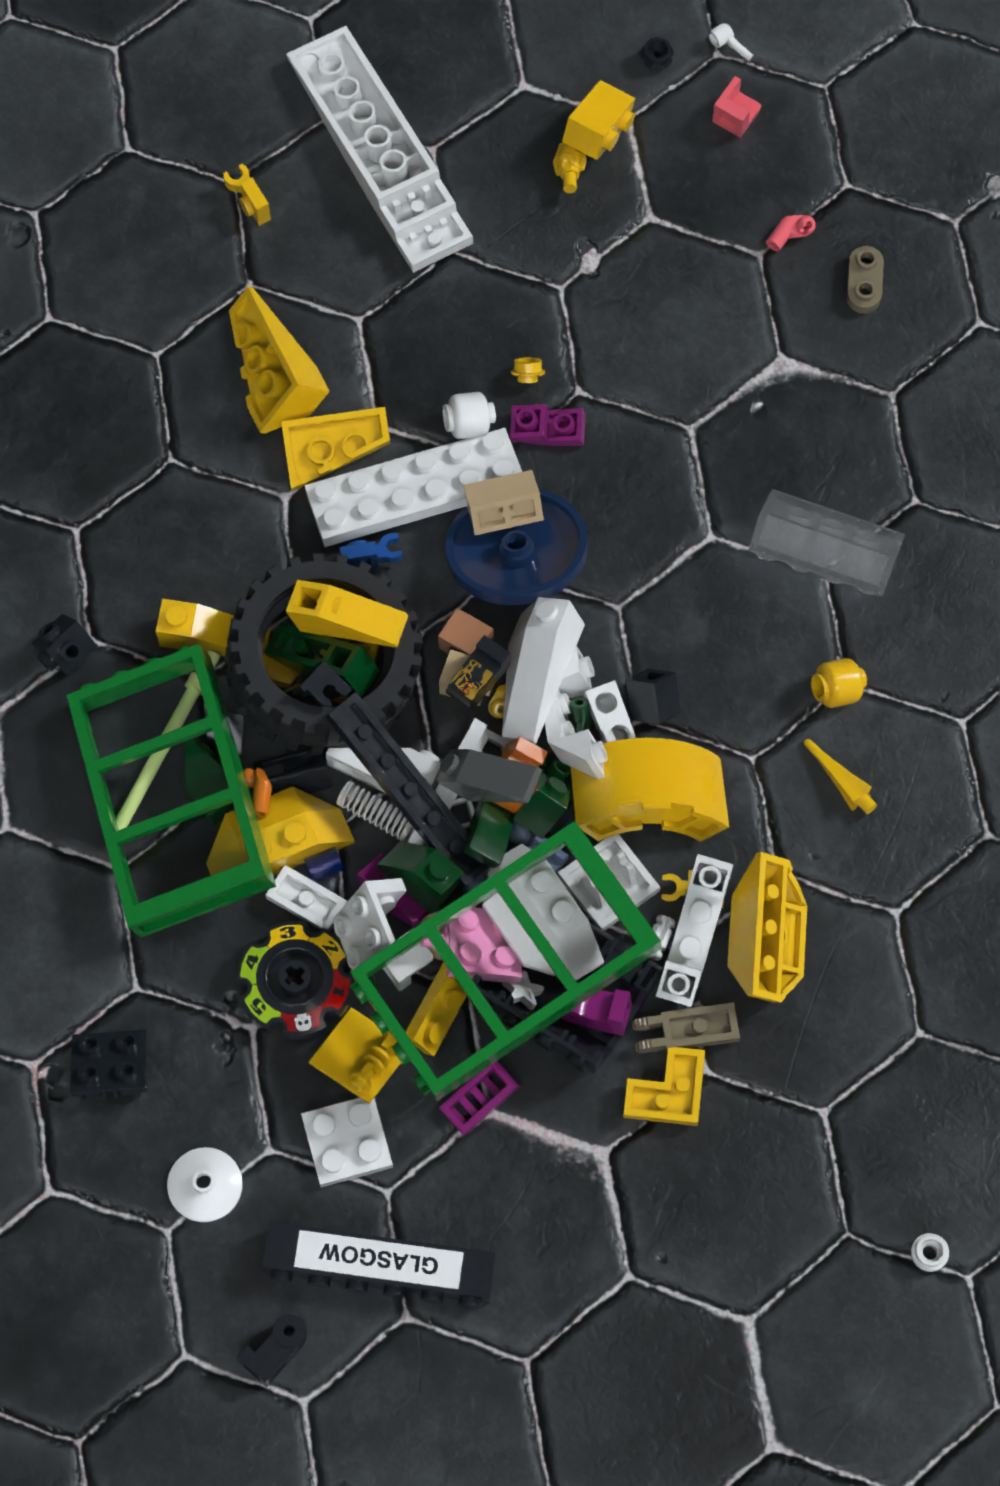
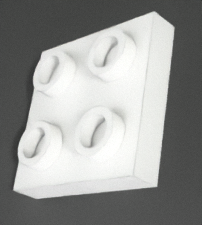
[558,834,660,931]

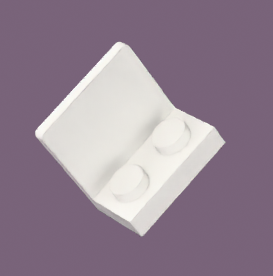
[332,878,407,970]

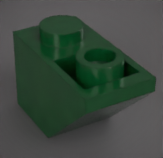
[185,739,234,826]
[513,755,572,839]

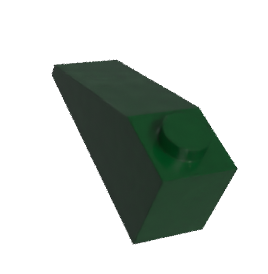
[264,623,380,699]

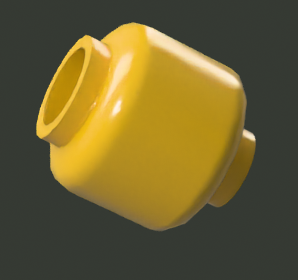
[811,658,867,708]

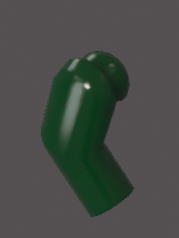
[570,697,591,733]

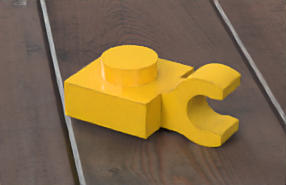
[223,164,271,226]

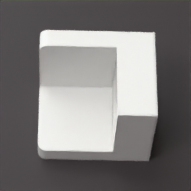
[382,929,433,992]

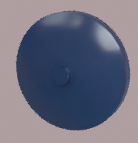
[445,489,588,605]

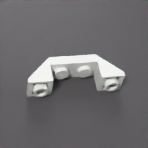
[545,645,608,780]
[656,854,734,1007]

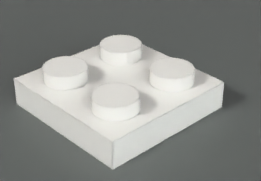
[301,1098,393,1188]

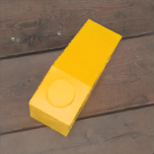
[156,598,271,656]

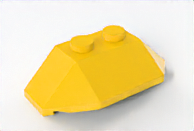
[206,787,355,876]
[727,852,807,1003]

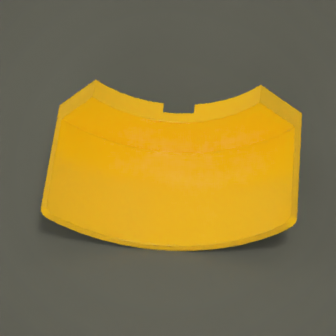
[570,738,729,842]

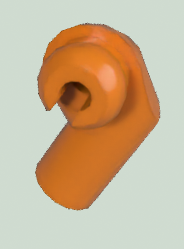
[244,768,272,816]

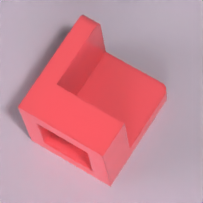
[712,76,761,138]

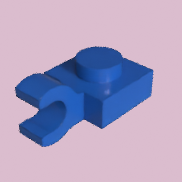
[340,533,403,569]

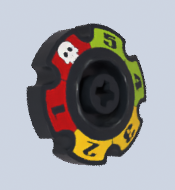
[236,921,355,1040]

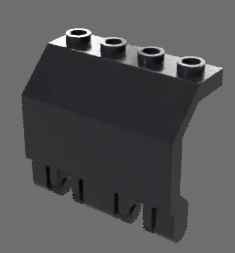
[470,922,664,1073]

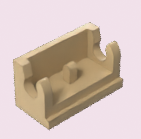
[463,470,544,535]

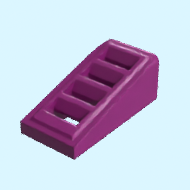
[439,1060,522,1136]

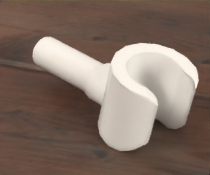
[709,24,753,61]

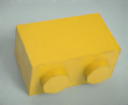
[562,80,635,160]

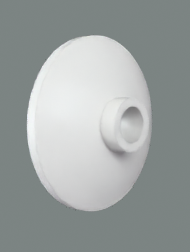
[167,1147,242,1222]

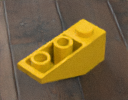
[286,580,408,648]

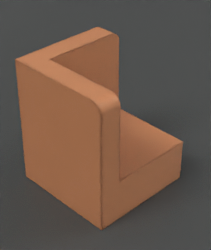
[438,608,494,655]

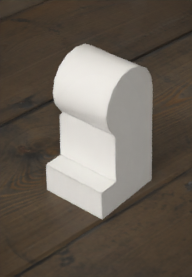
[583,680,636,743]

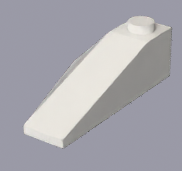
[502,597,585,744]

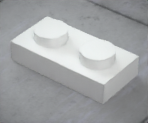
[266,865,347,932]

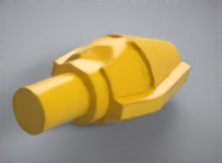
[553,143,587,193]

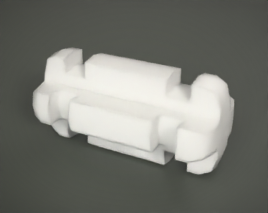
[649,915,675,961]

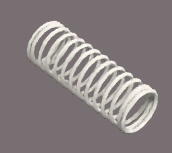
[336,780,414,842]

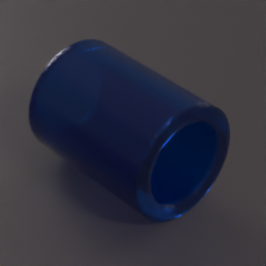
[304,847,344,882]

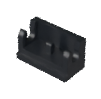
[283,661,352,707]

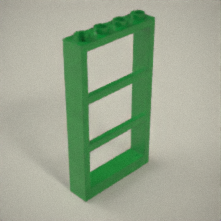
[67,644,276,938]
[350,821,661,1101]

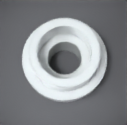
[911,1233,949,1272]

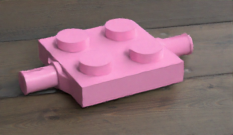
[420,905,522,984]

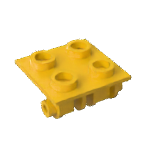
[309,1007,401,1104]

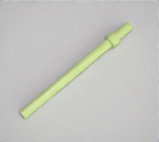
[116,650,220,830]

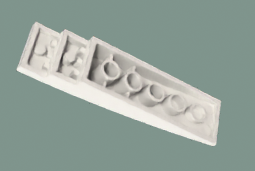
[287,26,474,273]

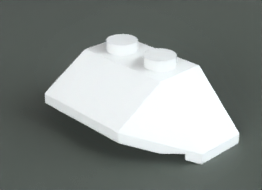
[482,844,604,980]

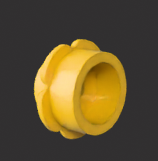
[511,357,545,383]

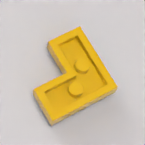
[623,1047,705,1126]

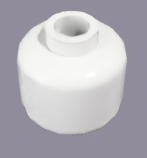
[443,392,496,439]

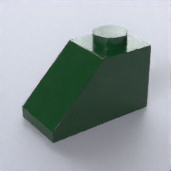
[376,841,464,914]

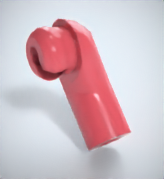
[766,215,816,251]

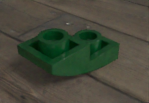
[463,802,514,868]

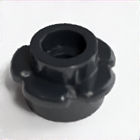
[641,37,674,70]

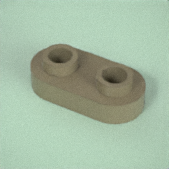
[847,246,884,314]

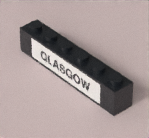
[262,1222,495,1308]

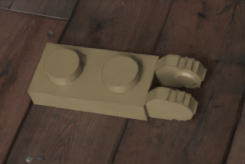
[632,1002,740,1053]

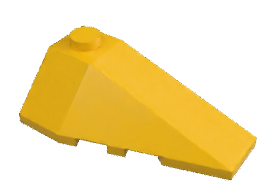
[229,286,330,434]

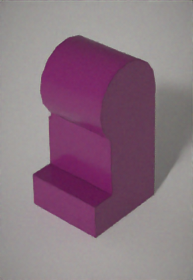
[561,988,632,1036]

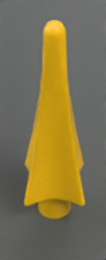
[804,739,877,814]

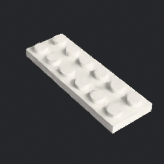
[304,428,522,547]

